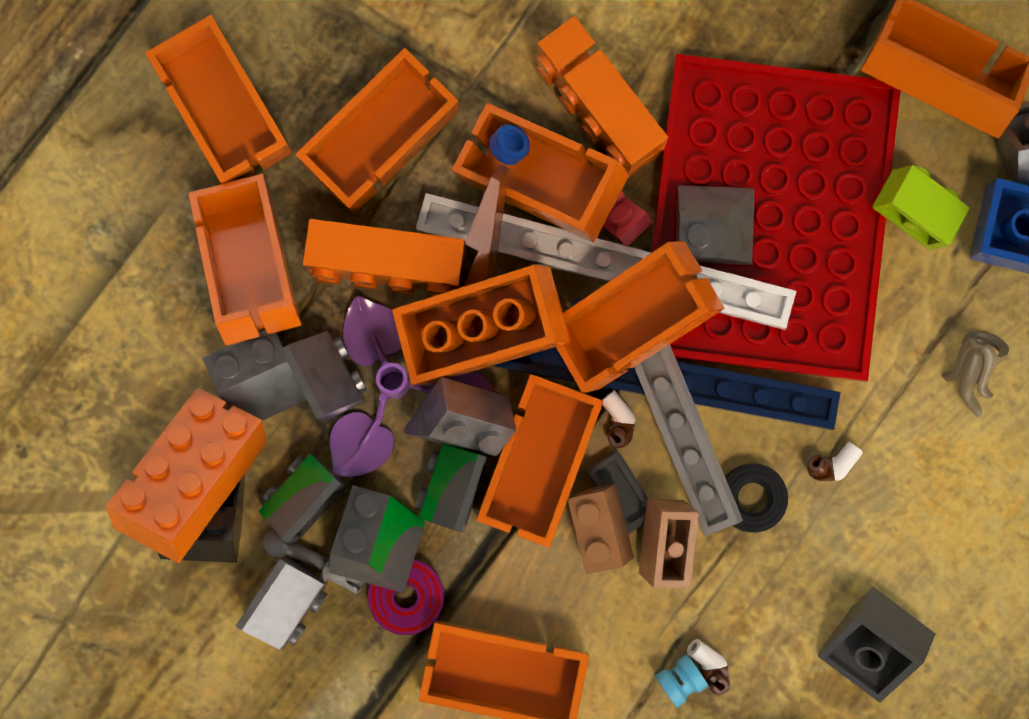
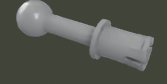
[263,528,365,595]

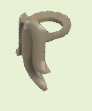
[942,331,1009,417]

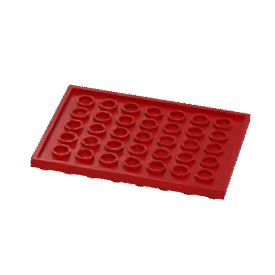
[651,54,901,382]

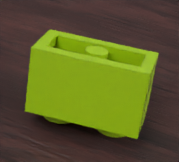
[872,165,970,250]

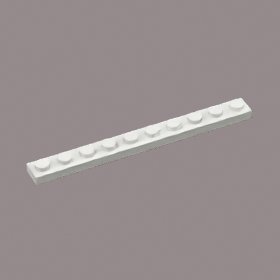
[416,193,796,330]

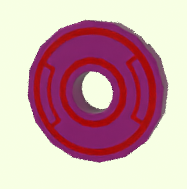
[368,559,444,635]

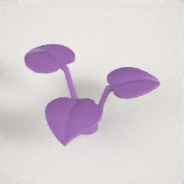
[330,296,494,477]

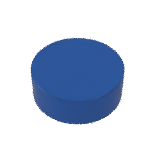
[490,124,530,165]

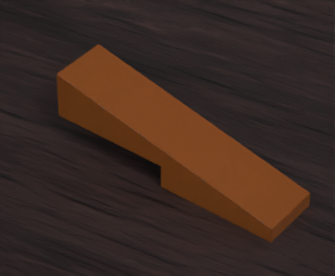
[463,165,510,287]

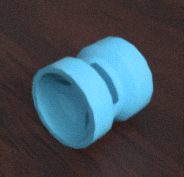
[655,654,708,708]

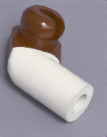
[601,390,636,448]
[807,442,863,481]
[687,639,730,695]

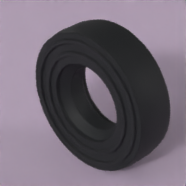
[725,463,788,533]

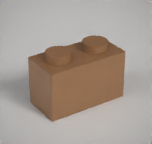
[568,483,634,574]
[639,499,699,588]

